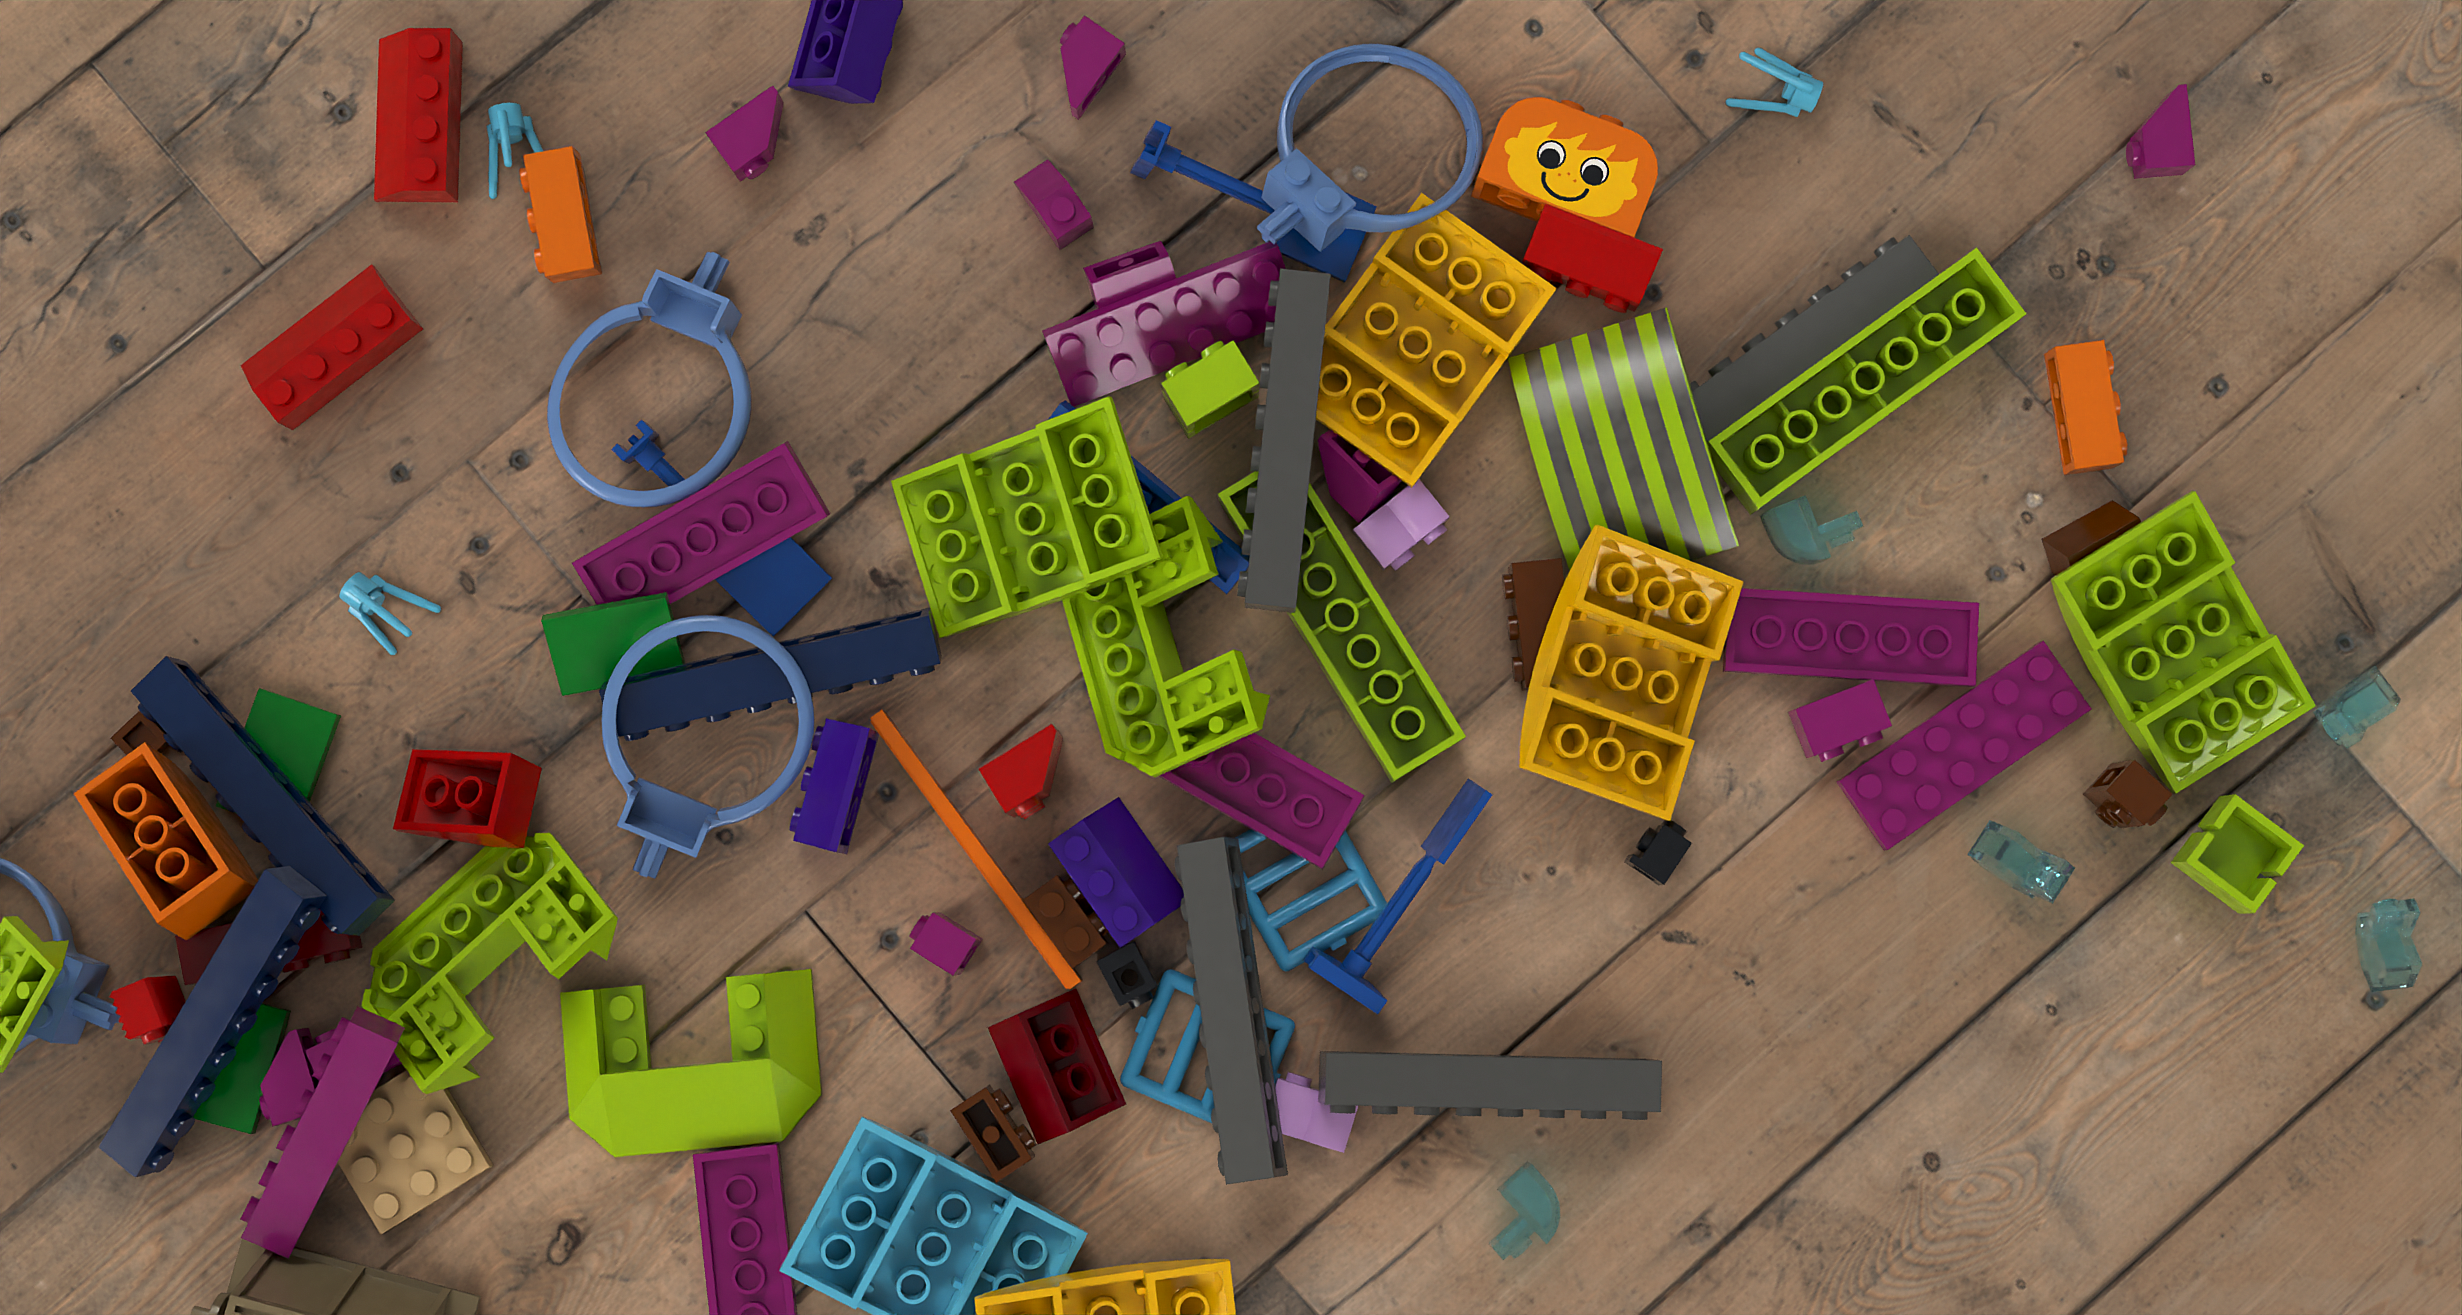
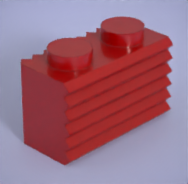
[109,976,185,1045]

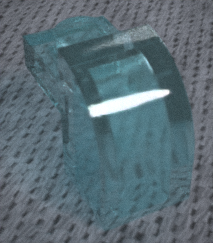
[1760,495,1863,565]
[2313,666,2401,749]
[1967,820,2075,904]
[2355,898,2422,992]
[1489,1161,1560,1260]

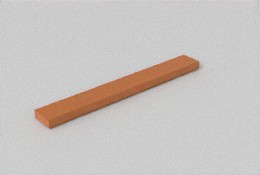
[870,710,1083,990]

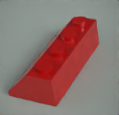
[374,28,463,202]
[240,264,423,430]

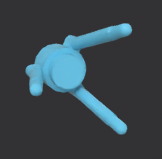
[1725,47,1823,117]
[486,103,543,199]
[339,572,441,655]

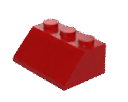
[1522,204,1663,313]
[978,724,1063,820]

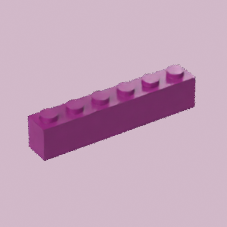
[240,1006,405,1259]

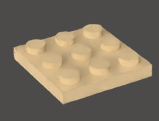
[338,1070,494,1235]

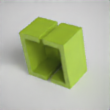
[1161,340,1260,439]
[2171,794,2304,914]

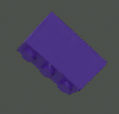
[788,0,903,104]
[790,718,879,854]
[1048,797,1184,948]

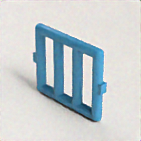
[1235,829,1387,971]
[1120,969,1295,1123]

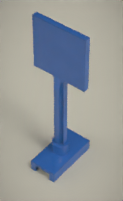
[1130,120,1377,282]
[611,420,832,637]
[1303,778,1492,1014]

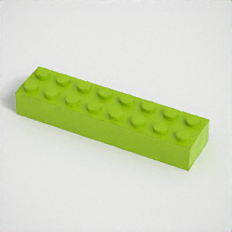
[1707,247,2027,515]
[1218,472,1466,783]

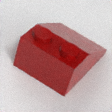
[393,749,542,848]

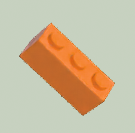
[519,146,602,283]
[2044,340,2128,475]

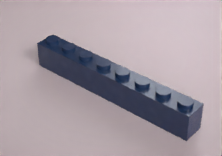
[599,608,942,741]
[131,656,395,936]
[99,866,327,1178]

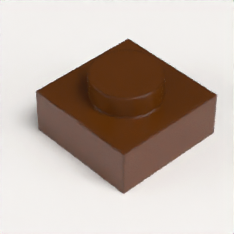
[111,711,169,755]

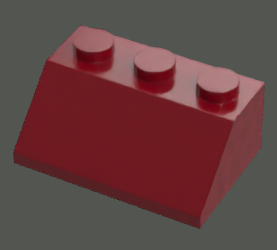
[987,989,1126,1144]

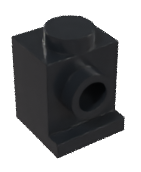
[1624,820,1692,886]
[1096,941,1158,1009]

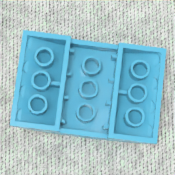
[779,1116,1088,1315]

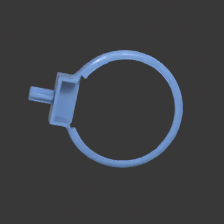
[1257,44,1483,252]
[547,252,751,507]
[602,615,815,879]
[0,858,120,1053]

